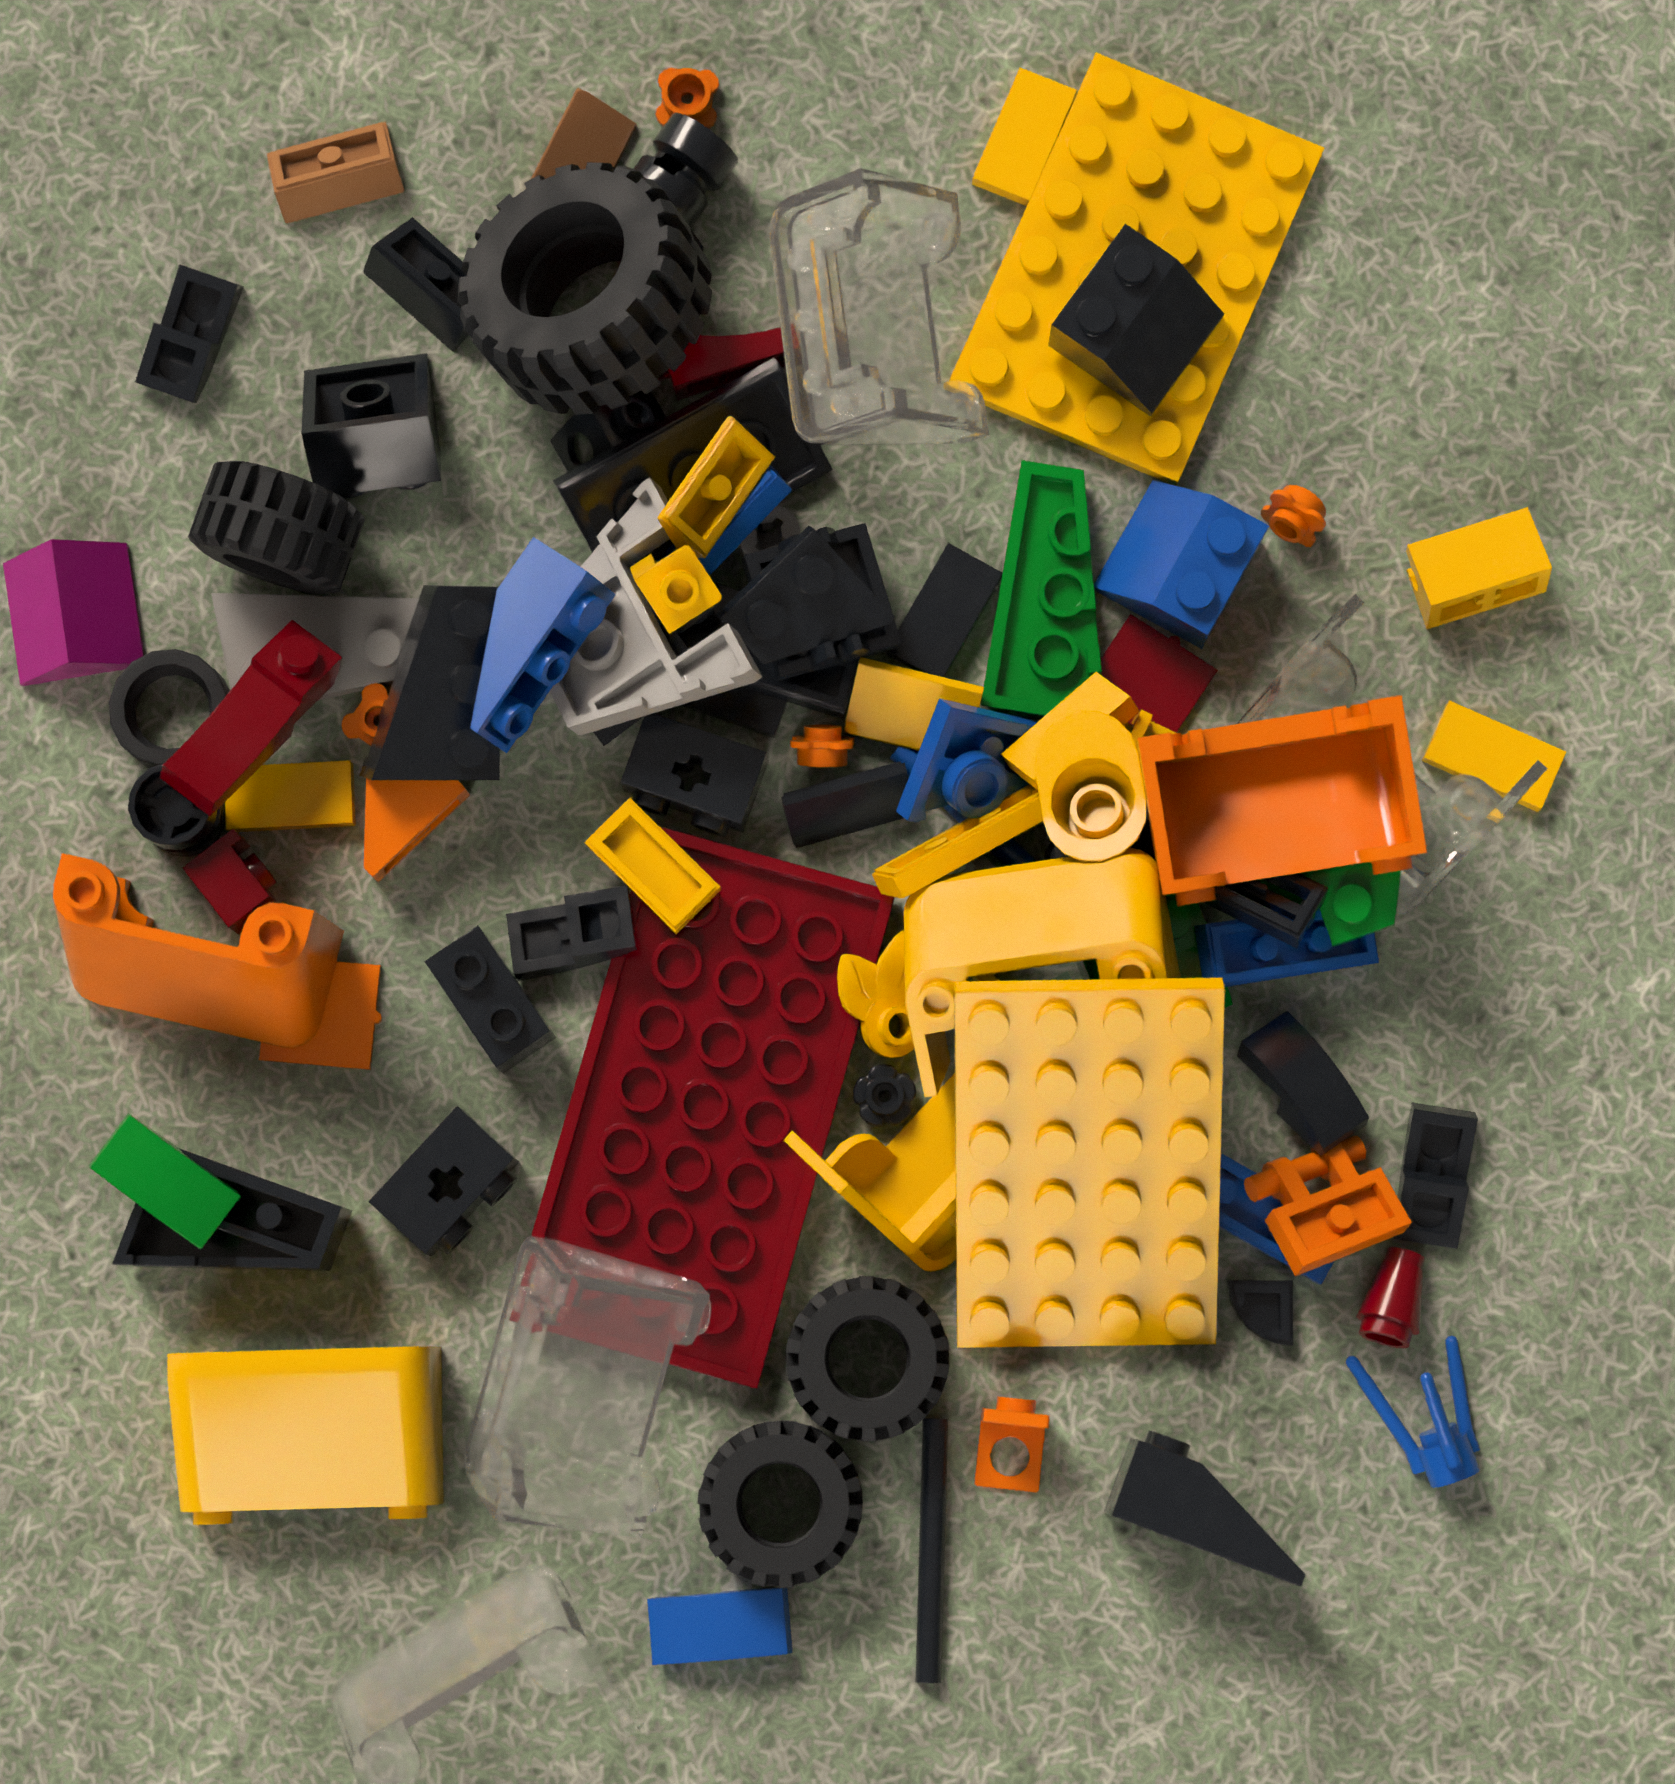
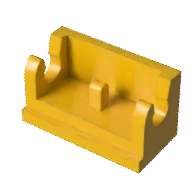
[1406,507,1552,629]

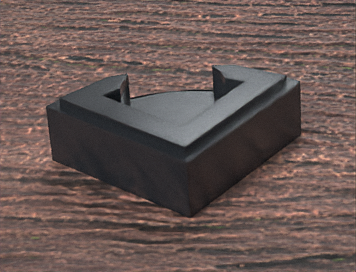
[1227,1280,1293,1346]

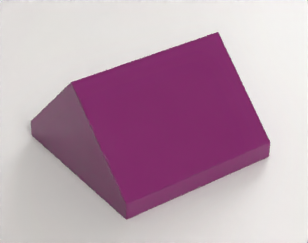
[3,539,144,686]

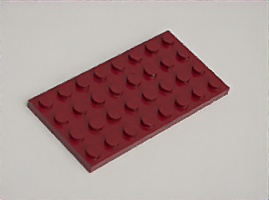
[507,827,895,1389]

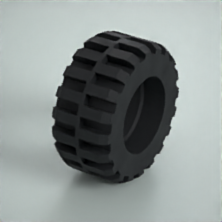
[458,162,712,415]

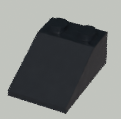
[1104,1430,1306,1587]

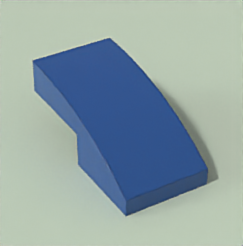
[647,1587,793,1665]

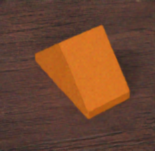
[364,778,470,883]

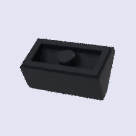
[363,217,469,352]
[781,761,908,848]

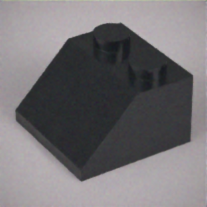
[1048,223,1224,417]
[301,353,441,499]

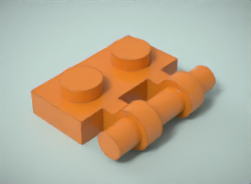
[1244,1135,1412,1277]

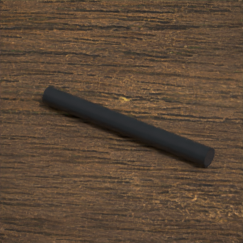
[915,1418,948,1683]

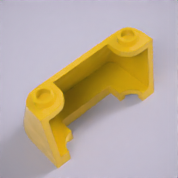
[167,1346,444,1525]

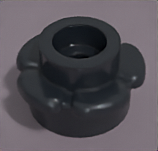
[853,1064,916,1127]

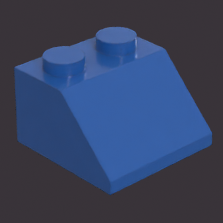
[1094,480,1269,649]

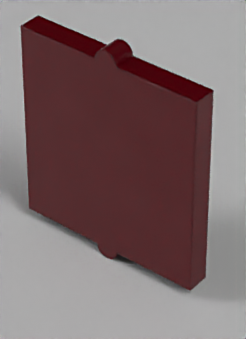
[1100,614,1218,733]

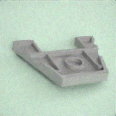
[550,477,762,736]

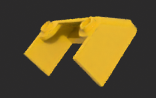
[904,848,1181,1097]
[784,974,1000,1271]

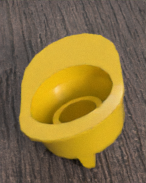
[1035,710,1147,862]

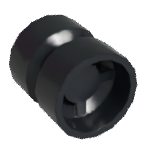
[633,113,738,228]
[128,763,226,857]

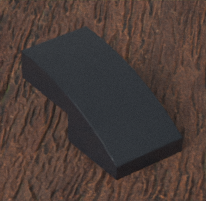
[135,264,244,403]
[506,885,637,981]
[1237,1011,1369,1156]
[1393,1102,1478,1249]

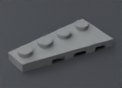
[211,593,419,700]

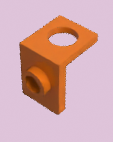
[974,1396,1050,1492]

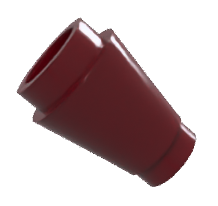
[1356,1247,1425,1348]

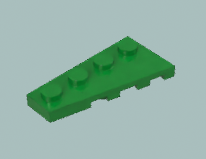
[980,460,1102,719]

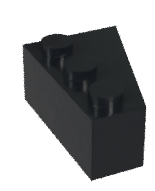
[359,585,500,780]
[112,1148,353,1271]

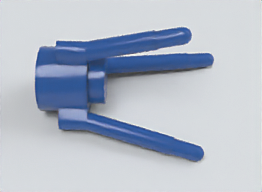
[1346,1336,1480,1488]

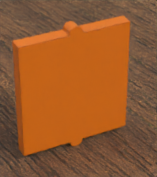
[259,961,382,1070]

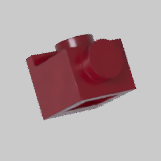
[182,829,278,935]

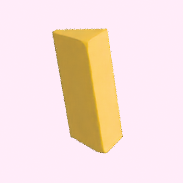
[657,416,775,558]
[844,657,984,751]

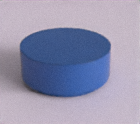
[942,750,1009,818]

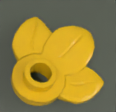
[837,930,914,1058]

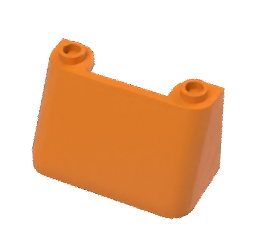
[1135,695,1427,906]
[53,853,344,1048]

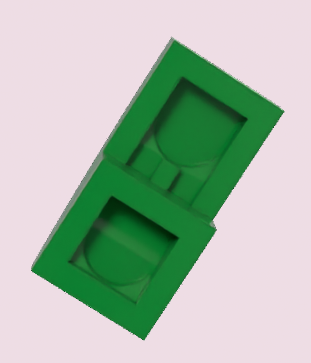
[89,1113,240,1249]

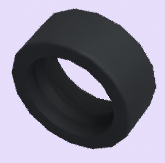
[109,649,230,768]

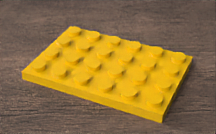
[947,52,1324,486]
[954,978,1225,1348]

